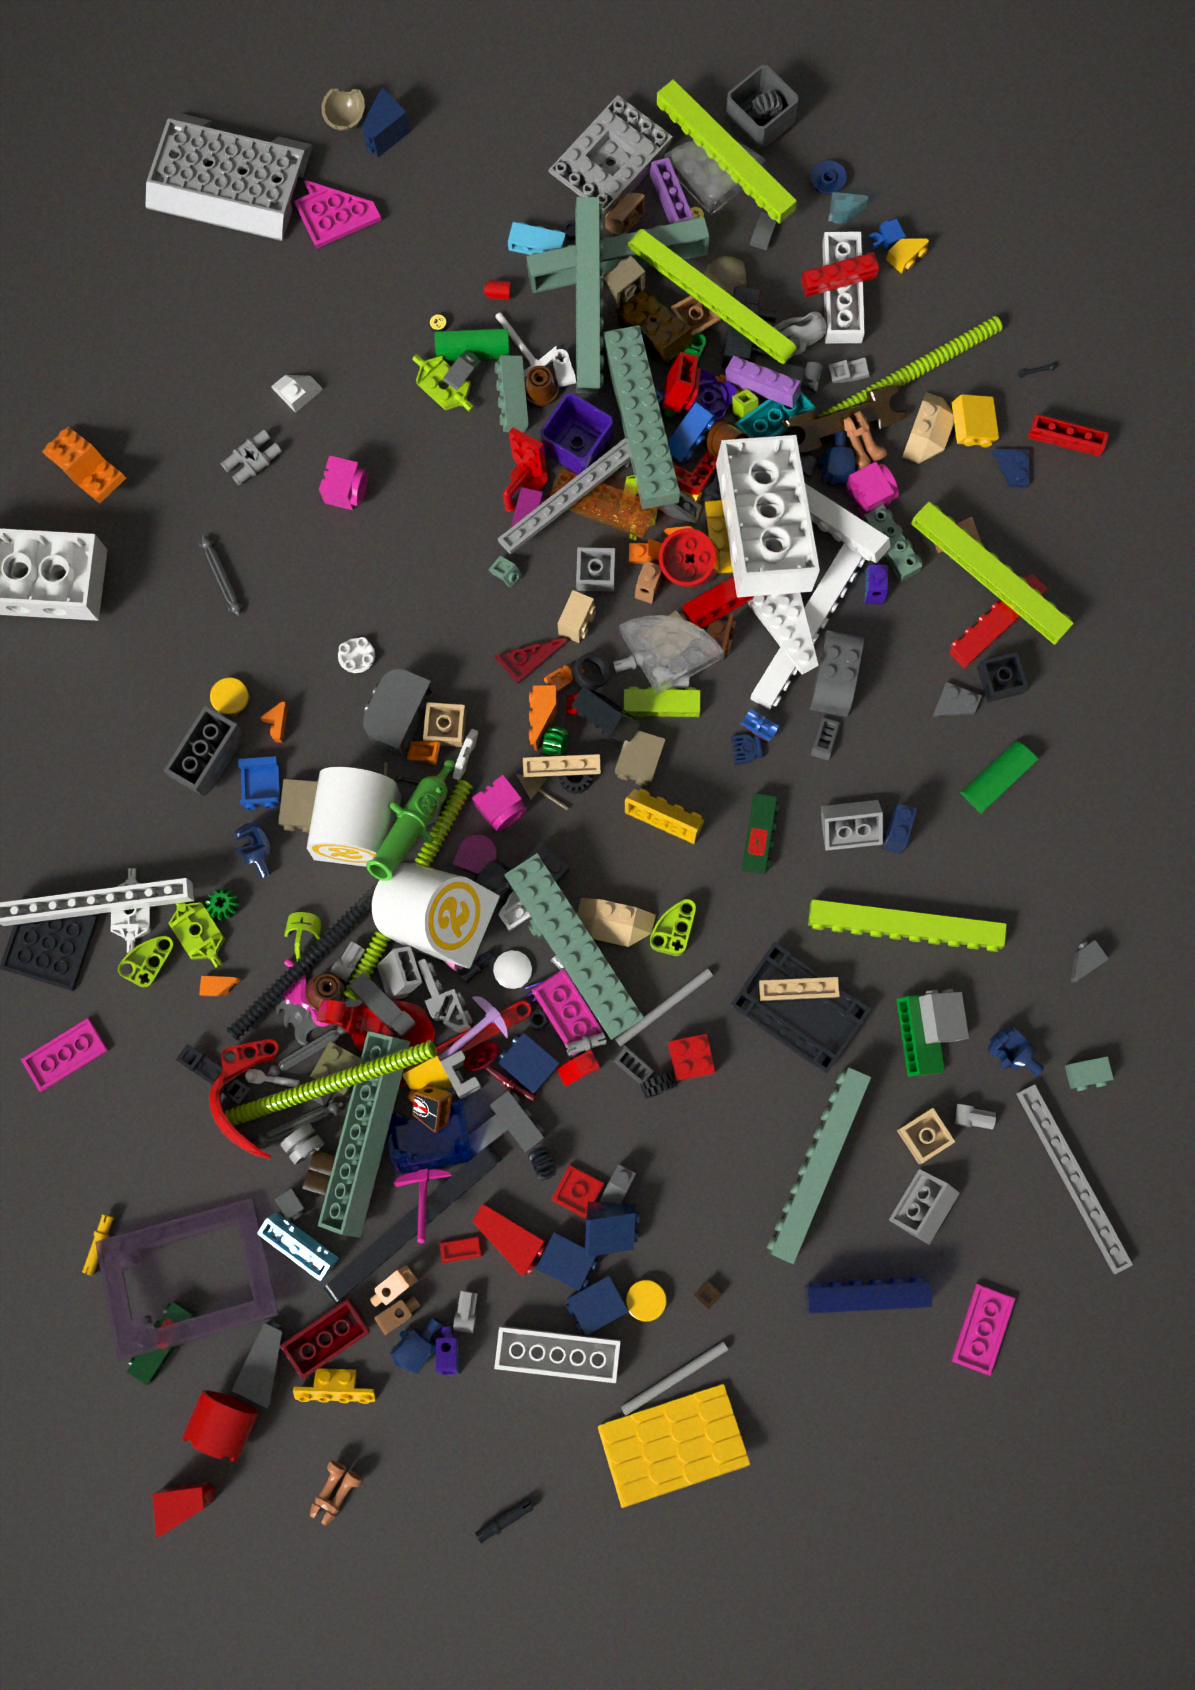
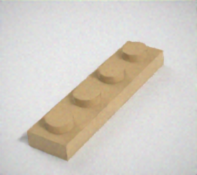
[523,754,600,777]
[759,977,839,1001]

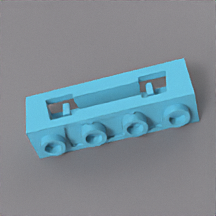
[257,1211,339,1281]

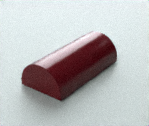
[280,1298,370,1380]

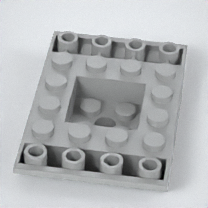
[548,95,673,214]

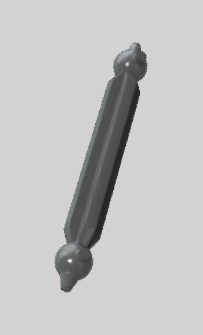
[199,535,243,616]
[266,1026,348,1077]
[253,1100,344,1149]

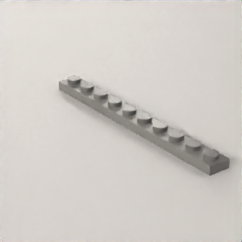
[498,438,631,554]
[1016,1084,1133,1274]

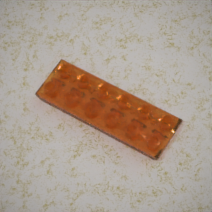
[546,469,660,538]

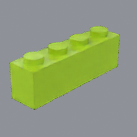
[624,687,700,717]

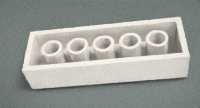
[822,232,864,344]
[494,1326,620,1383]

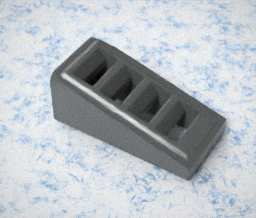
[811,717,841,760]
[611,1045,654,1084]

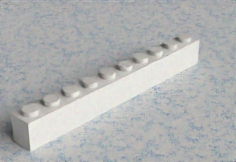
[751,543,866,710]
[0,878,194,926]

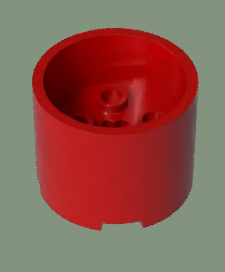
[659,528,720,588]
[181,1389,259,1462]

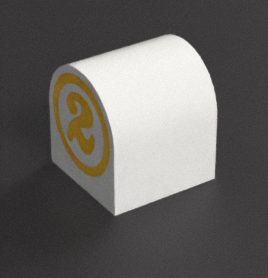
[307,767,402,867]
[372,863,500,969]

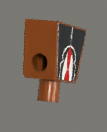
[407,1085,452,1133]

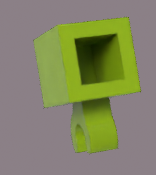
[732,389,758,419]

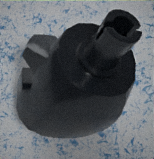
[473,860,513,902]

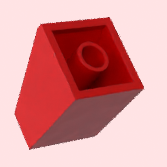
[152,1482,215,1537]

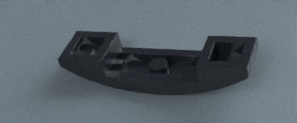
[176,1044,251,1105]

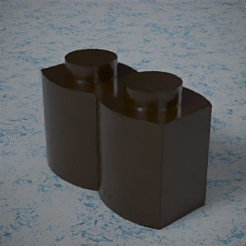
[302,1150,336,1195]

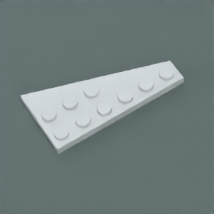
[747,592,819,674]

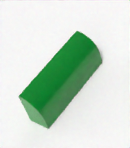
[434,329,510,361]
[959,741,1038,814]
[896,995,945,1077]

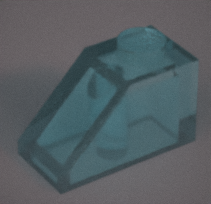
[828,192,868,224]

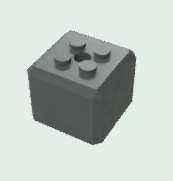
[726,65,798,151]

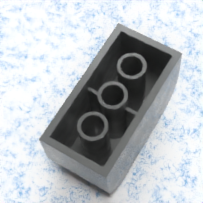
[810,630,864,717]
[363,669,434,758]
[163,706,243,796]

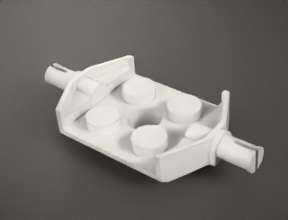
[111,868,152,953]

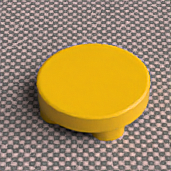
[210,678,250,716]
[626,1280,666,1321]

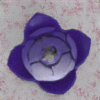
[683,369,736,421]

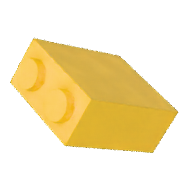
[952,394,999,447]

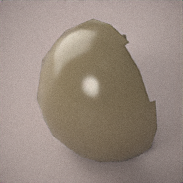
[321,89,366,131]
[704,256,747,297]

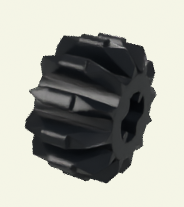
[528,1146,557,1181]

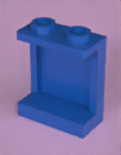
[238,756,281,810]

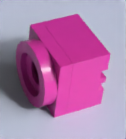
[319,455,368,510]
[846,462,899,518]
[472,775,527,832]

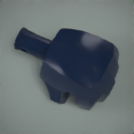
[818,431,855,486]
[234,823,272,879]
[988,1026,1044,1076]
[390,1317,443,1374]

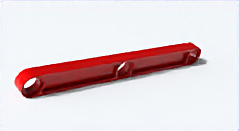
[399,1001,532,1089]

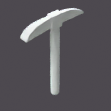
[496,313,557,379]

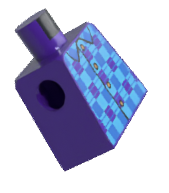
[865,565,888,605]
[436,1326,460,1375]

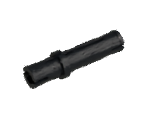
[475,1498,534,1544]

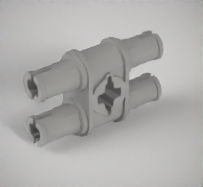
[220,429,282,486]

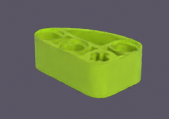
[650,899,696,956]
[118,936,173,987]

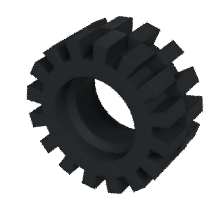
[559,774,593,794]
[640,1071,678,1099]

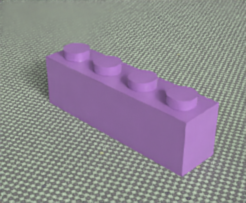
[649,157,694,224]
[725,356,801,408]

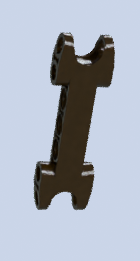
[782,385,907,453]

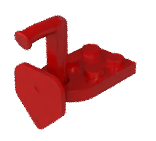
[503,427,548,512]

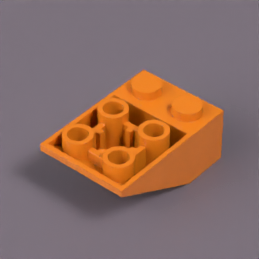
[529,685,557,751]

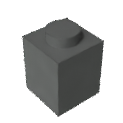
[274,1188,307,1221]

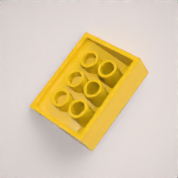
[625,789,704,844]

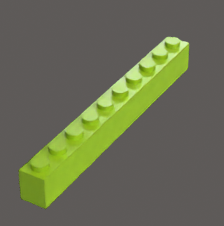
[657,80,797,224]
[911,502,1074,645]
[808,900,1006,952]

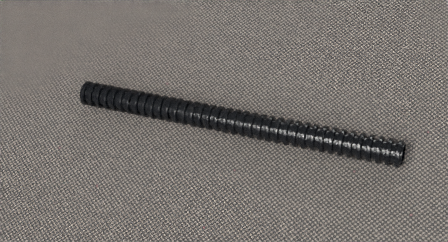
[226,881,378,1041]

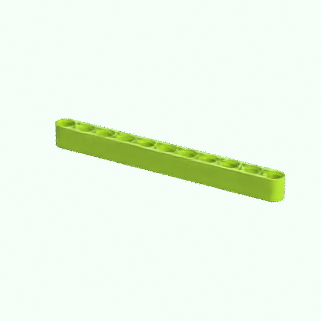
[628,229,797,364]

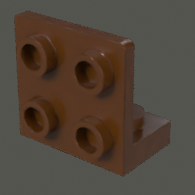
[702,613,736,660]

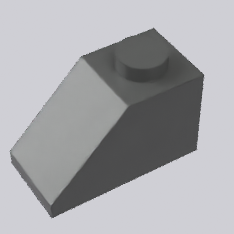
[442,350,481,391]
[657,490,702,523]
[1071,940,1109,983]

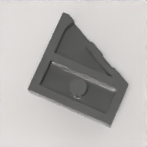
[932,682,981,717]

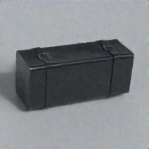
[722,286,777,368]

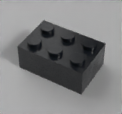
[571,686,642,742]

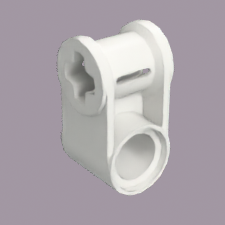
[553,349,576,387]

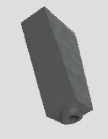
[232,1320,286,1409]

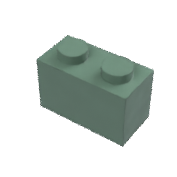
[1065,1056,1114,1092]

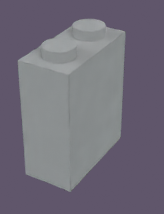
[377,946,422,1001]
[919,989,969,1044]

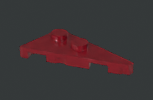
[494,638,567,684]

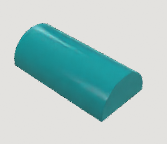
[734,391,816,438]

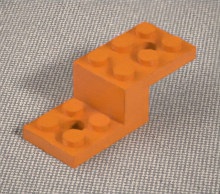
[42,427,126,504]

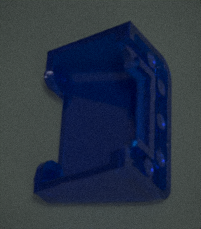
[387,1100,474,1175]

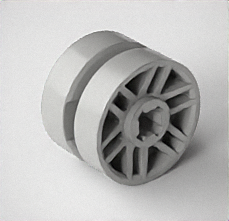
[280,1123,324,1165]

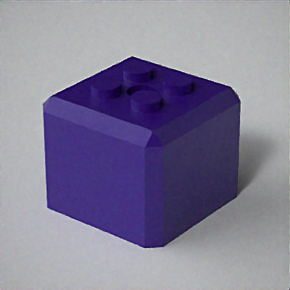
[540,393,613,475]

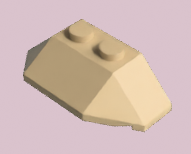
[902,392,954,464]
[577,898,656,947]

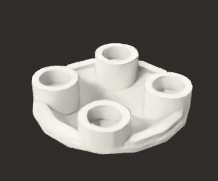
[338,637,375,673]
[493,950,532,989]

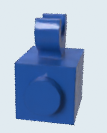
[869,218,906,252]

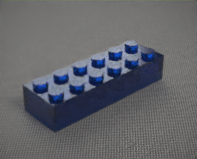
[804,1277,932,1313]

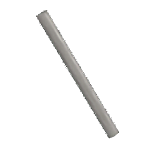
[615,968,713,1047]
[621,1342,728,1416]

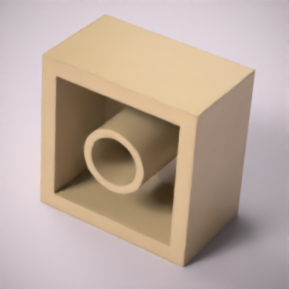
[558,590,596,643]
[423,702,466,747]
[897,1108,955,1164]

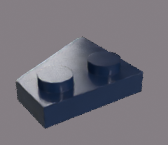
[992,449,1029,487]

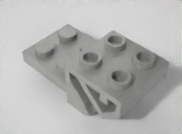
[418,959,473,1033]

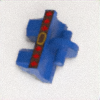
[740,709,779,743]

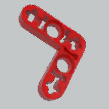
[673,452,718,495]

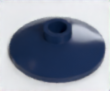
[811,160,847,194]

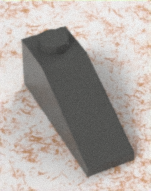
[599,1164,636,1203]

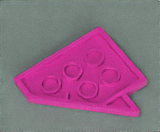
[294,180,381,249]

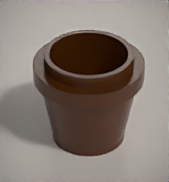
[524,365,559,407]
[707,420,750,457]
[305,973,344,1012]

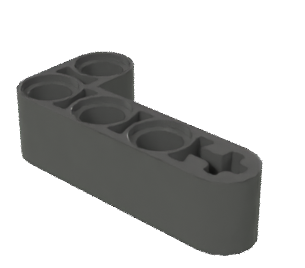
[751,357,823,394]
[348,972,416,1039]

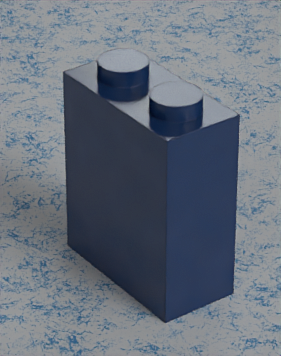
[882,803,917,854]
[498,1033,560,1095]
[536,1232,599,1291]
[566,1275,629,1336]

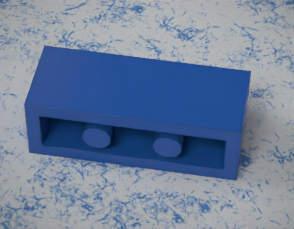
[668,402,718,462]

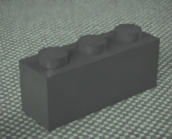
[490,1091,545,1153]

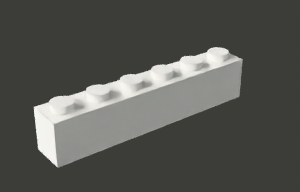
[805,484,890,563]

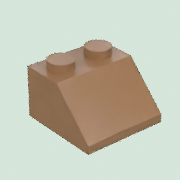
[605,193,645,236]
[670,296,721,337]

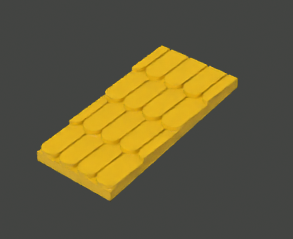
[598,1384,750,1508]

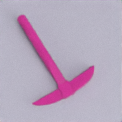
[394,1169,452,1243]

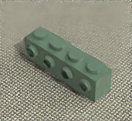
[495,355,529,432]
[863,504,923,582]

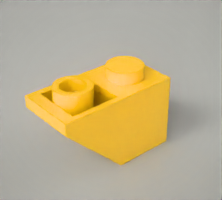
[886,239,929,274]

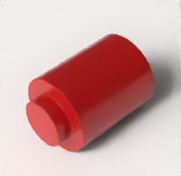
[484,280,511,300]

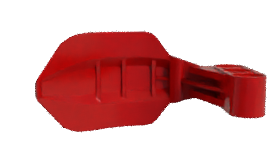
[316,1000,436,1052]
[209,1039,278,1159]

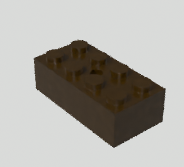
[616,289,693,364]

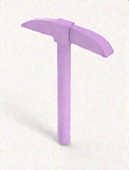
[438,996,508,1061]

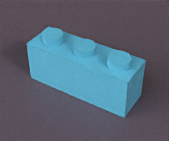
[508,222,566,255]

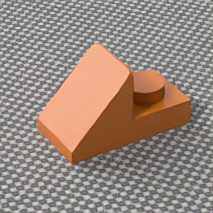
[629,539,662,564]
[260,702,289,743]
[407,741,441,766]

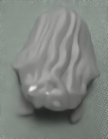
[773,311,827,358]

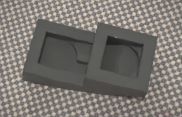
[750,212,777,251]
[466,1114,508,1154]

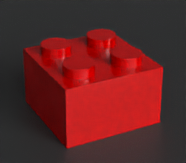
[668,1034,715,1082]

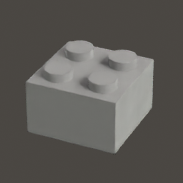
[576,547,615,592]

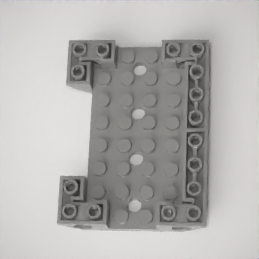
[145,113,313,241]

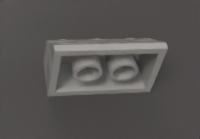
[821,800,883,851]
[889,1169,960,1245]

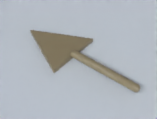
[516,774,569,810]

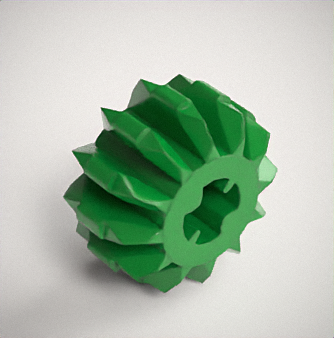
[542,726,569,757]
[205,887,239,921]

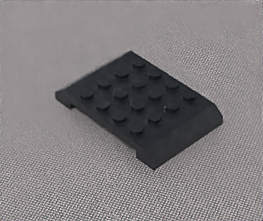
[730,942,871,1074]

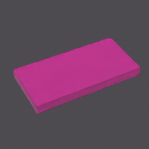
[531,969,605,1056]
[21,1017,109,1093]
[951,1284,1016,1376]

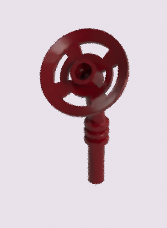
[463,1043,536,1102]

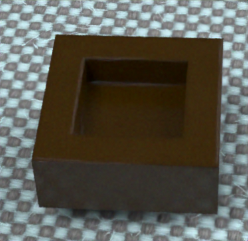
[694,1280,722,1310]

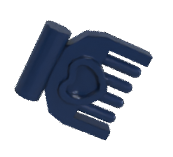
[731,734,764,765]

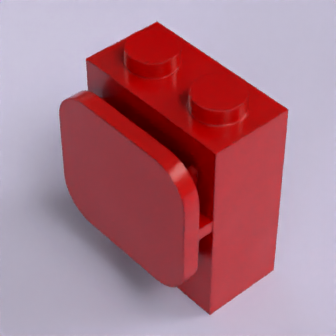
[662,352,701,413]

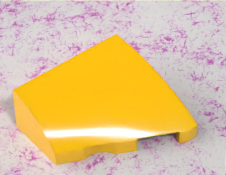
[402,1055,453,1090]

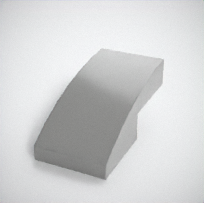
[829,358,870,383]

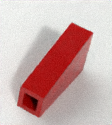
[472,1204,546,1277]

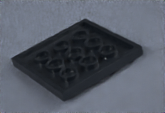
[0,895,98,991]

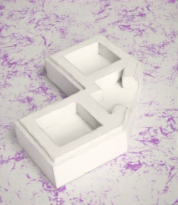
[453,729,478,780]

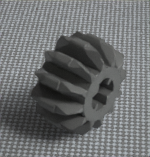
[751,91,783,121]

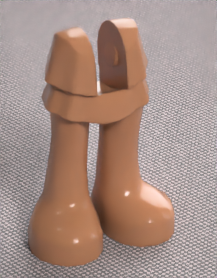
[844,411,887,470]
[310,1460,363,1525]

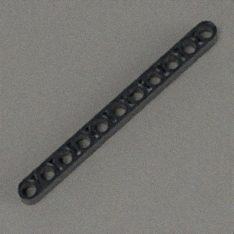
[323,1145,502,1304]

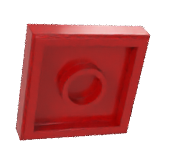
[551,1165,605,1219]

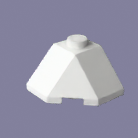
[271,375,323,413]

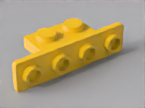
[293,1369,376,1404]

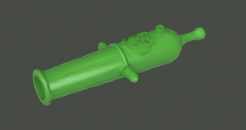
[366,760,455,881]

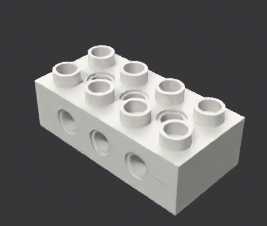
[716,435,820,597]
[0,529,107,621]

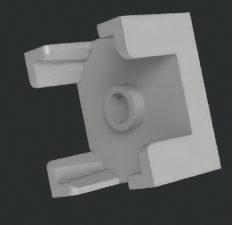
[440,1051,482,1100]

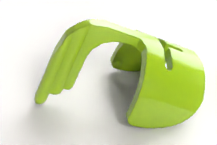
[285,912,321,962]

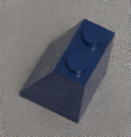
[362,88,410,158]
[585,1202,639,1257]

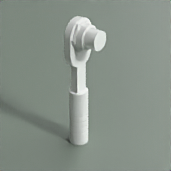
[245,1069,300,1087]

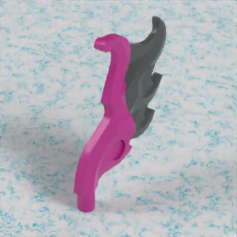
[276,958,330,1045]

